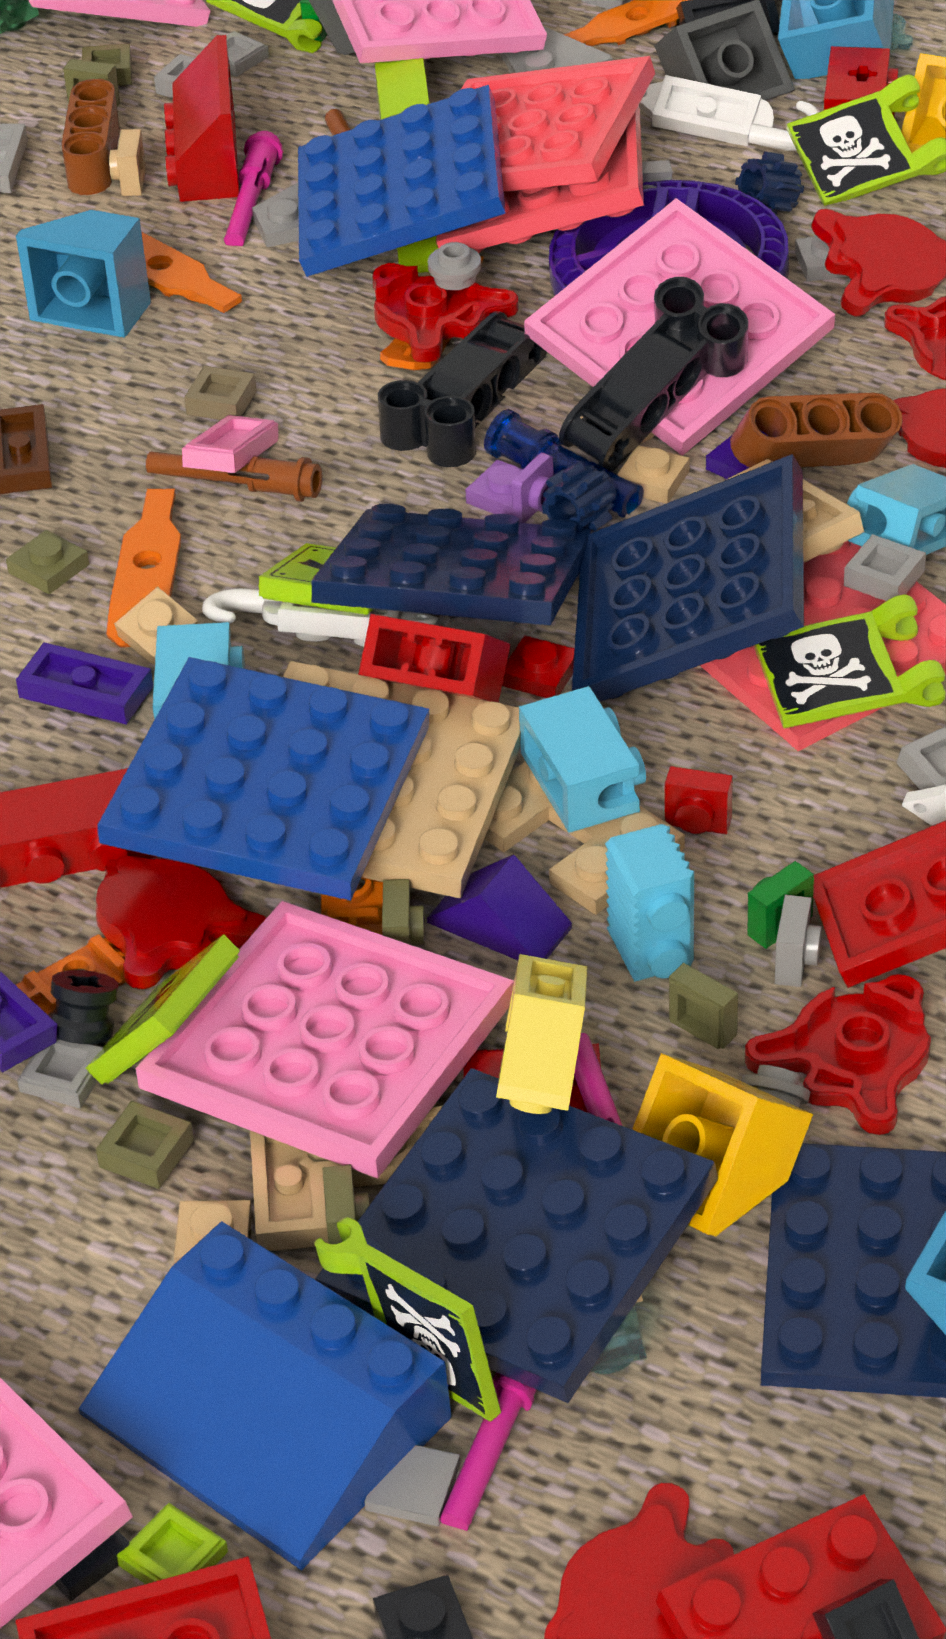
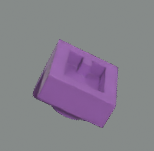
[465,452,553,523]

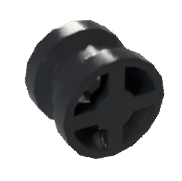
[48,970,119,1044]

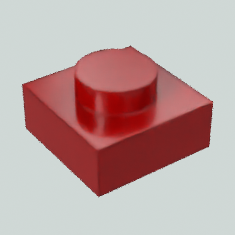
[502,635,575,698]
[665,766,733,835]

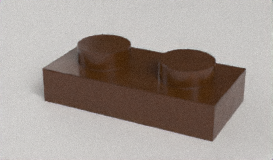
[0,404,52,494]

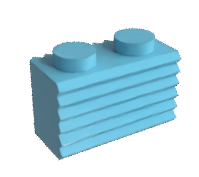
[605,824,694,982]

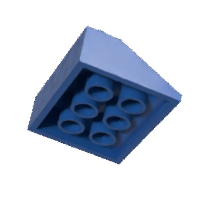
[79,1221,452,1571]

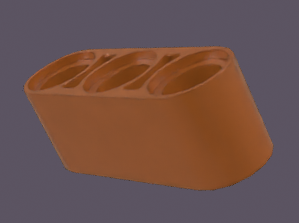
[61,79,120,195]
[730,392,902,468]

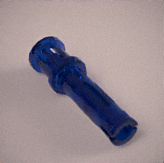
[484,409,644,518]

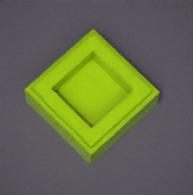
[117,1503,228,1584]

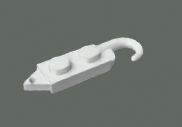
[639,75,820,151]
[202,588,438,647]

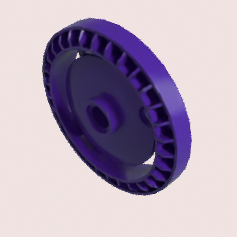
[549,180,789,296]

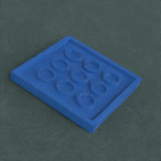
[298,85,506,277]
[98,657,429,901]

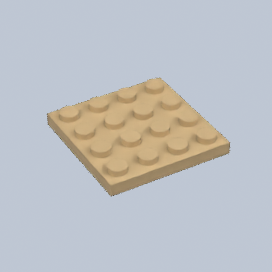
[283,661,521,899]

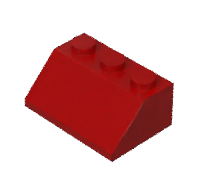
[164,35,239,202]

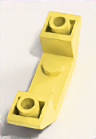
[496,954,587,1114]

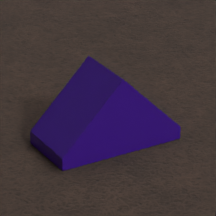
[427,854,572,960]

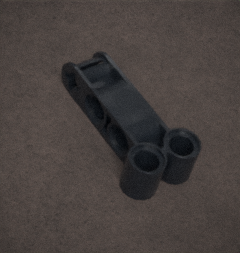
[559,277,748,473]
[378,311,547,467]

